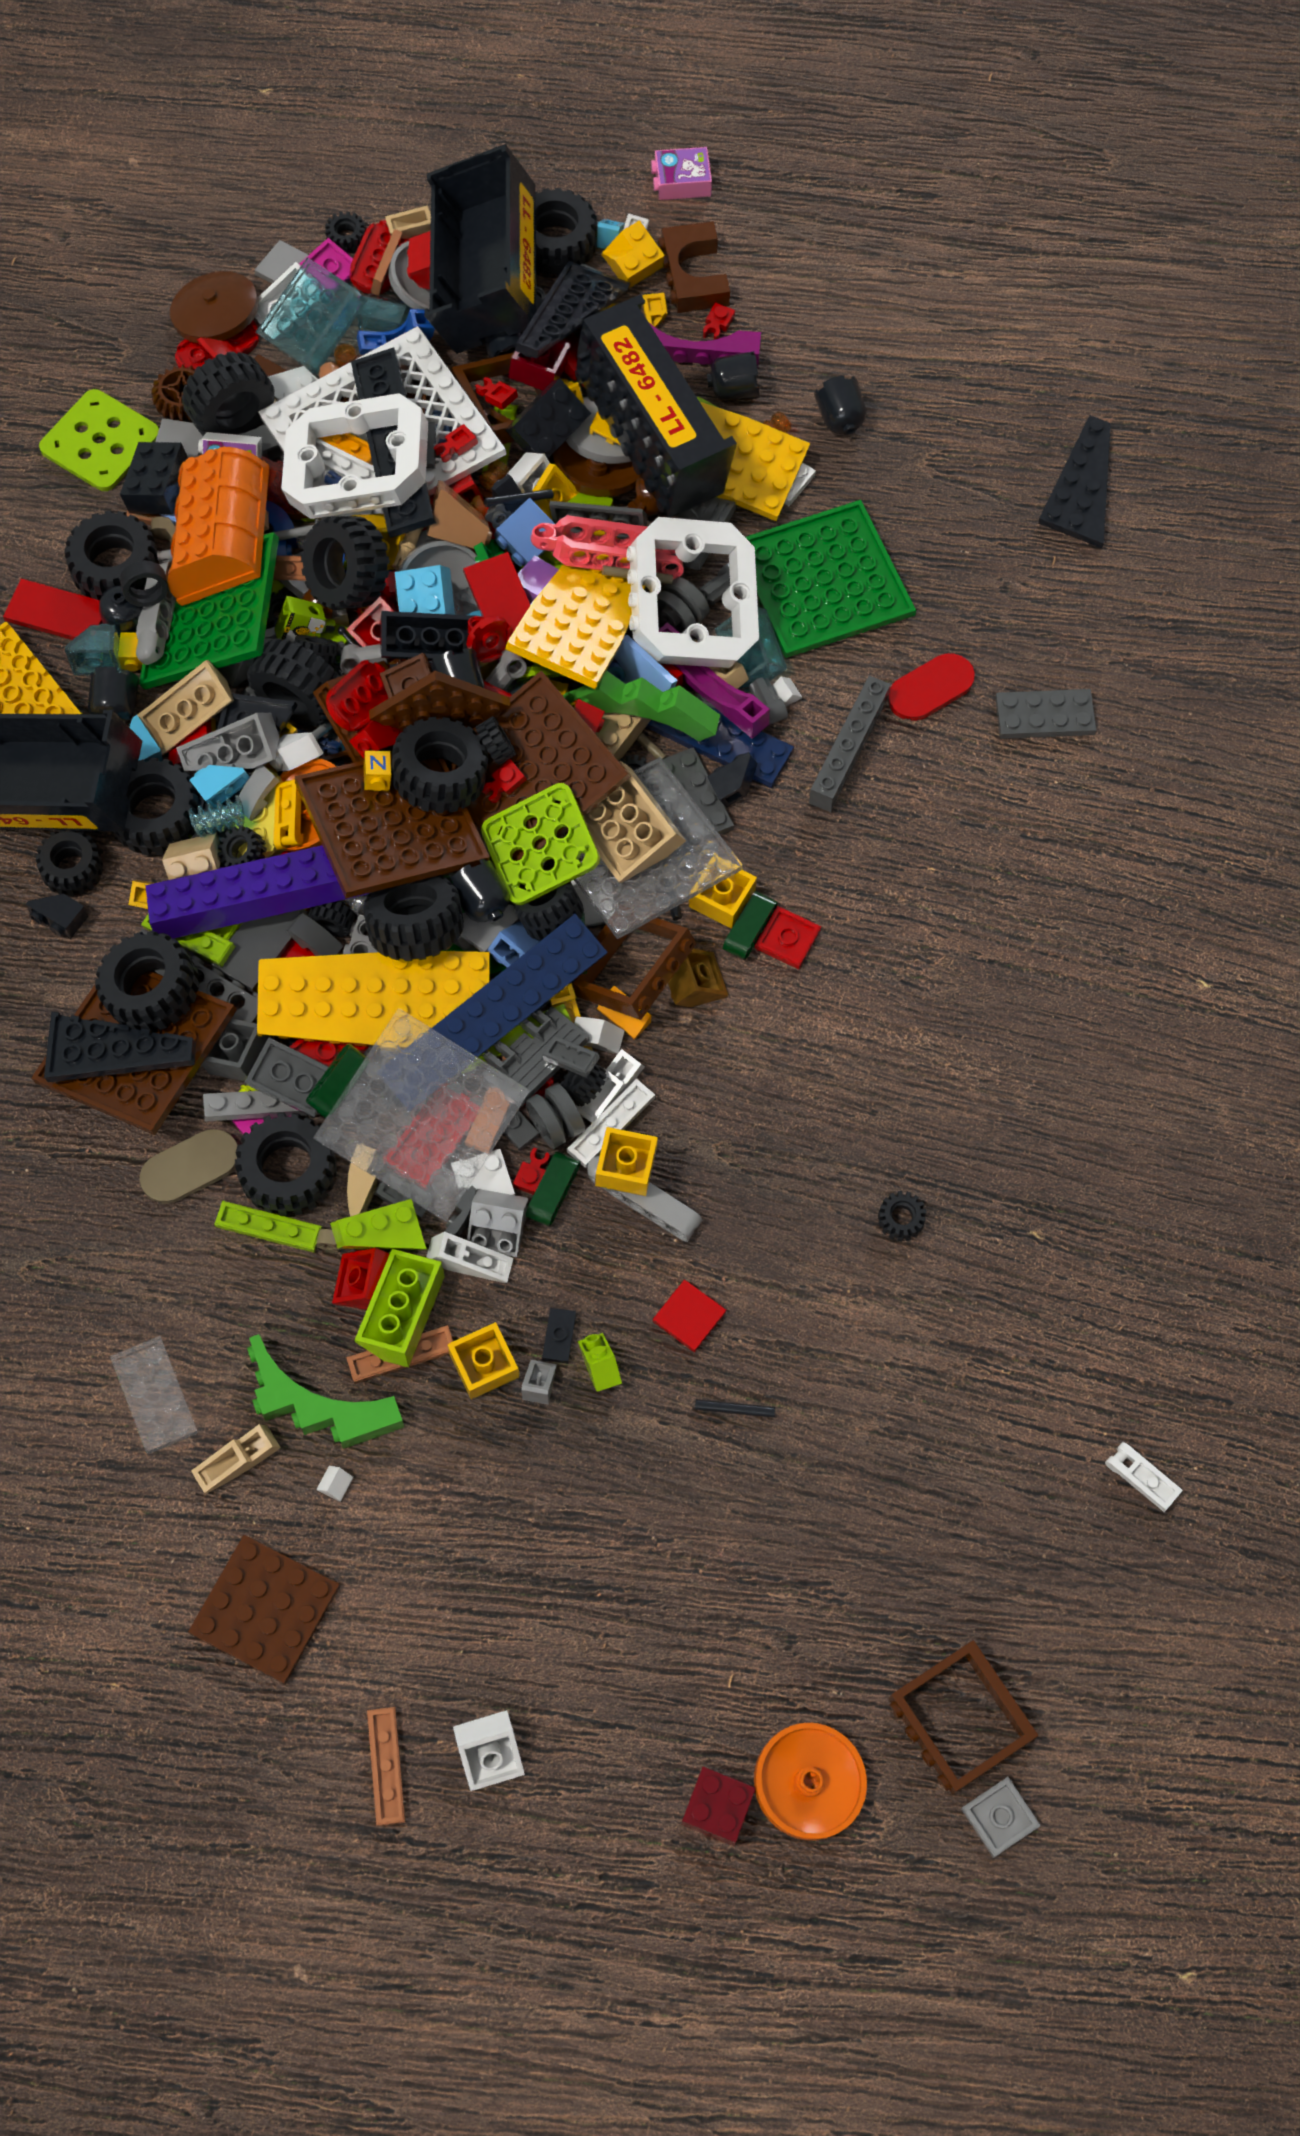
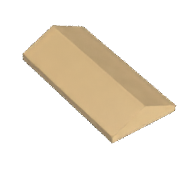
[137,660,234,756]

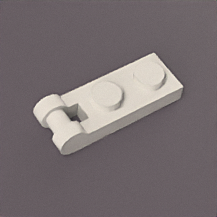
[1105,1442,1183,1512]

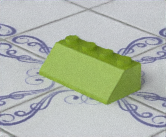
[355,1249,445,1368]

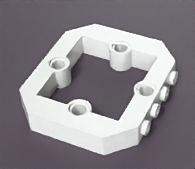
[281,393,428,519]
[626,517,759,668]

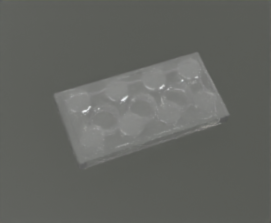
[110,1336,198,1454]

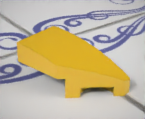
[642,293,667,328]

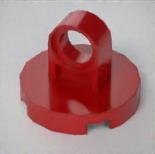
[466,616,513,663]

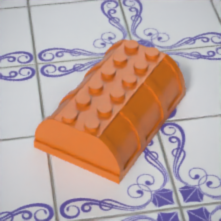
[167,447,269,606]

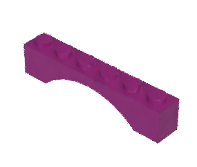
[649,323,761,368]
[659,623,770,739]

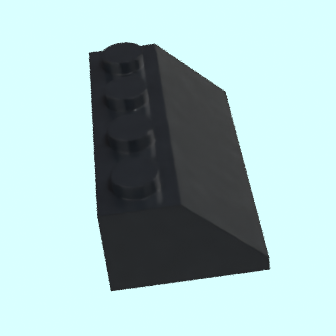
[380,611,479,661]

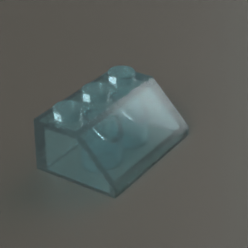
[715,607,787,689]

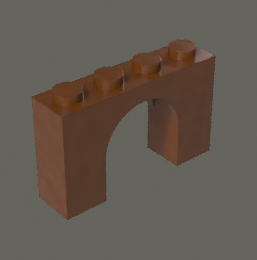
[658,221,730,313]

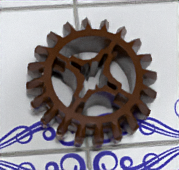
[151,365,195,423]

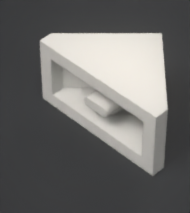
[574,1016,625,1055]

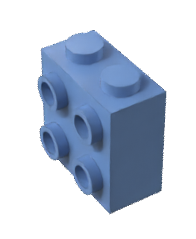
[494,498,555,567]
[487,921,541,967]

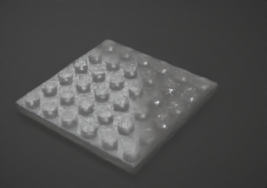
[560,757,743,939]
[313,1008,530,1222]

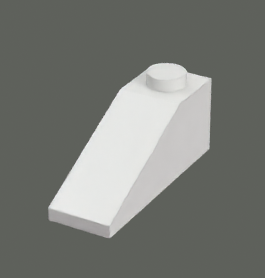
[426,1232,513,1283]

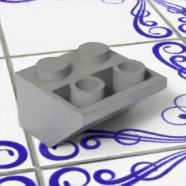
[467,1189,528,1257]

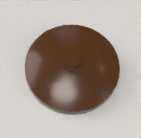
[170,271,259,343]
[551,441,641,497]

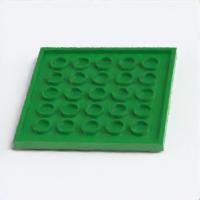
[745,500,916,658]
[139,532,279,690]

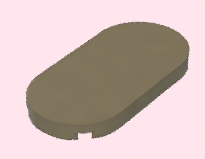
[140,1129,237,1204]

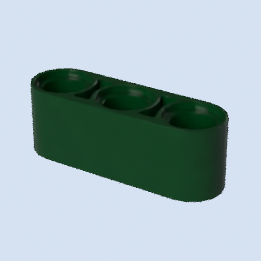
[722,891,778,960]
[306,1043,370,1118]
[526,1151,581,1227]

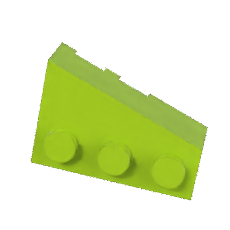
[330,1199,426,1252]

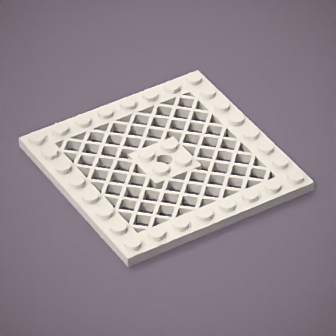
[258,326,506,517]

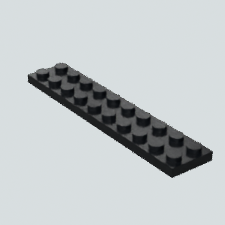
[351,347,436,538]

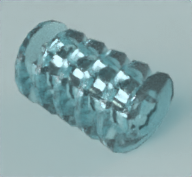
[188,795,245,838]

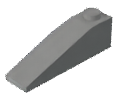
[176,713,279,771]

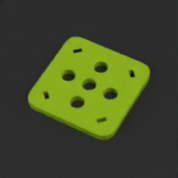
[39,389,159,491]
[481,783,600,905]

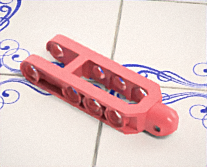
[530,515,684,580]

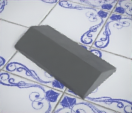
[549,501,647,539]

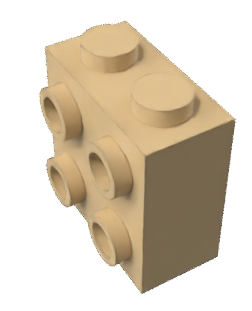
[162,832,221,880]

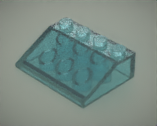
[256,257,367,376]

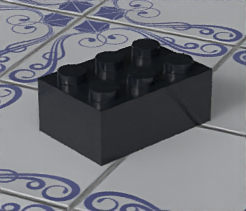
[505,378,591,459]
[120,442,188,514]

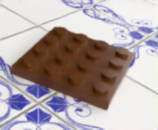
[369,671,510,732]
[188,1535,340,1685]

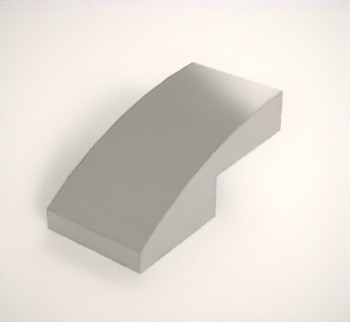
[235,765,280,821]

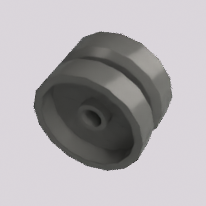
[657,577,710,634]
[525,1083,585,1150]

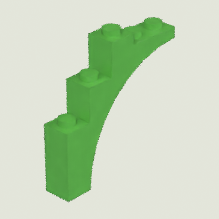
[563,670,720,741]
[247,1334,404,1449]

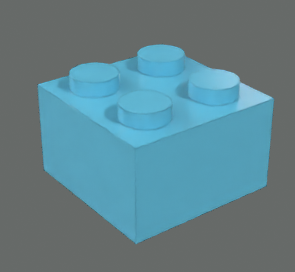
[395,565,455,615]

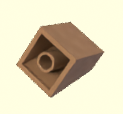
[426,480,492,549]

